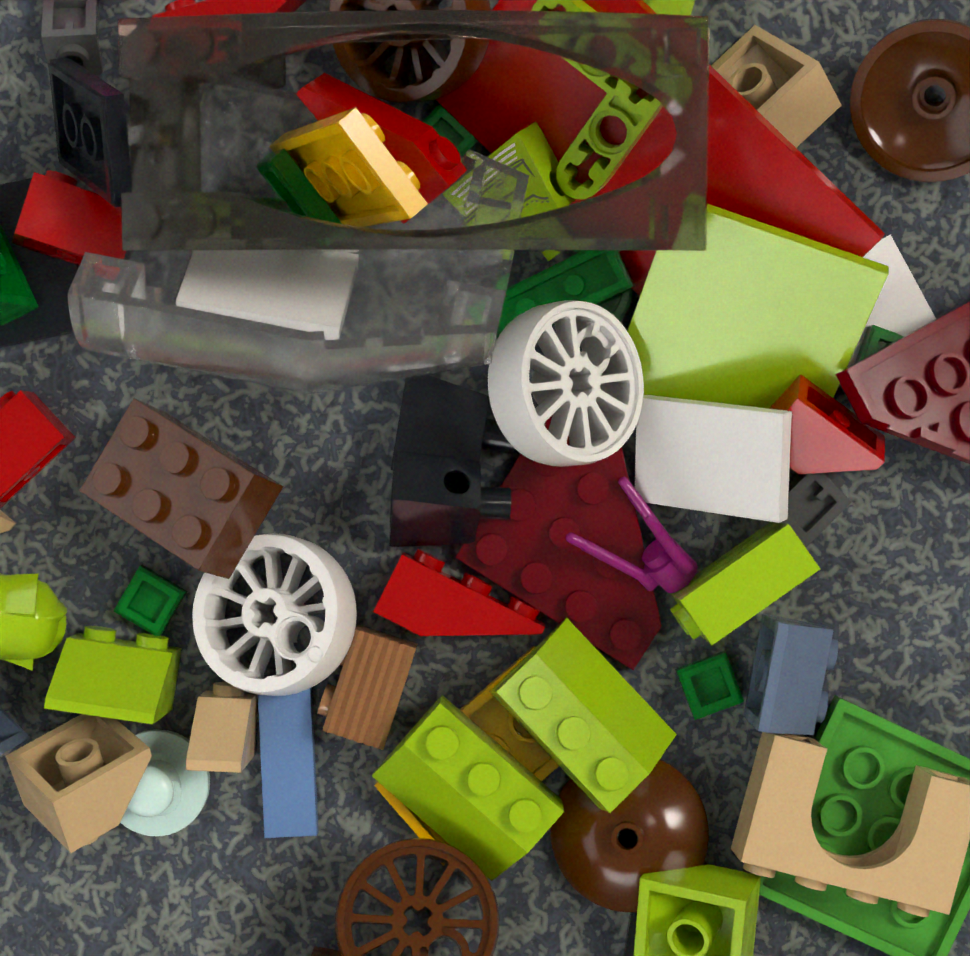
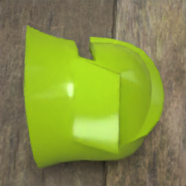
[0,573,67,671]

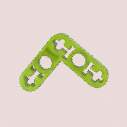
[530,0,672,200]

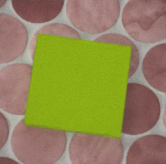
[627,193,889,409]

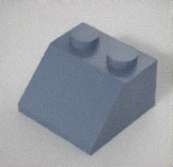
[743,614,838,735]

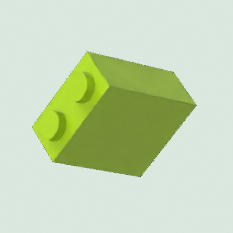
[669,522,820,645]

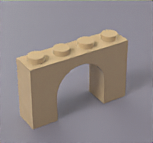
[731,732,970,917]

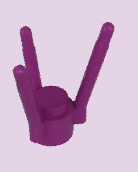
[566,477,698,593]

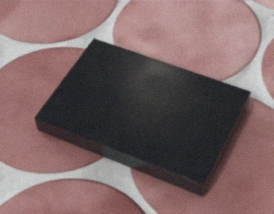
[48,57,134,208]
[0,178,93,348]

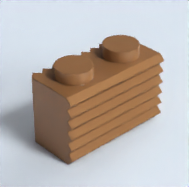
[317,625,418,750]

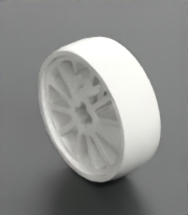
[488,300,644,467]
[192,533,357,696]

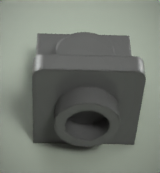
[41,0,103,75]
[782,472,851,547]

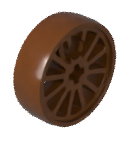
[329,0,491,104]
[335,838,499,956]

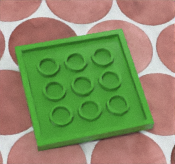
[750,695,970,956]

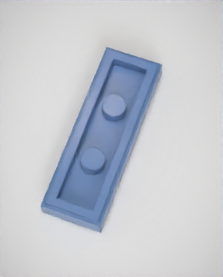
[258,687,319,838]

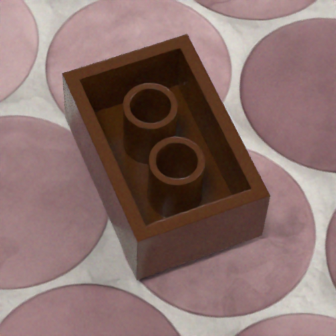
[79,398,284,579]

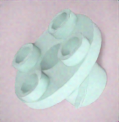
[120,729,210,836]

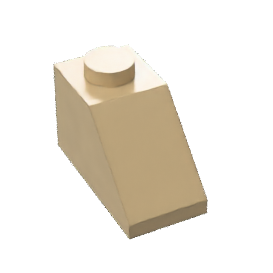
[186,682,258,773]

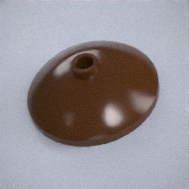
[850,19,970,182]
[550,759,709,912]

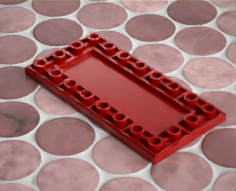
[436,0,885,296]

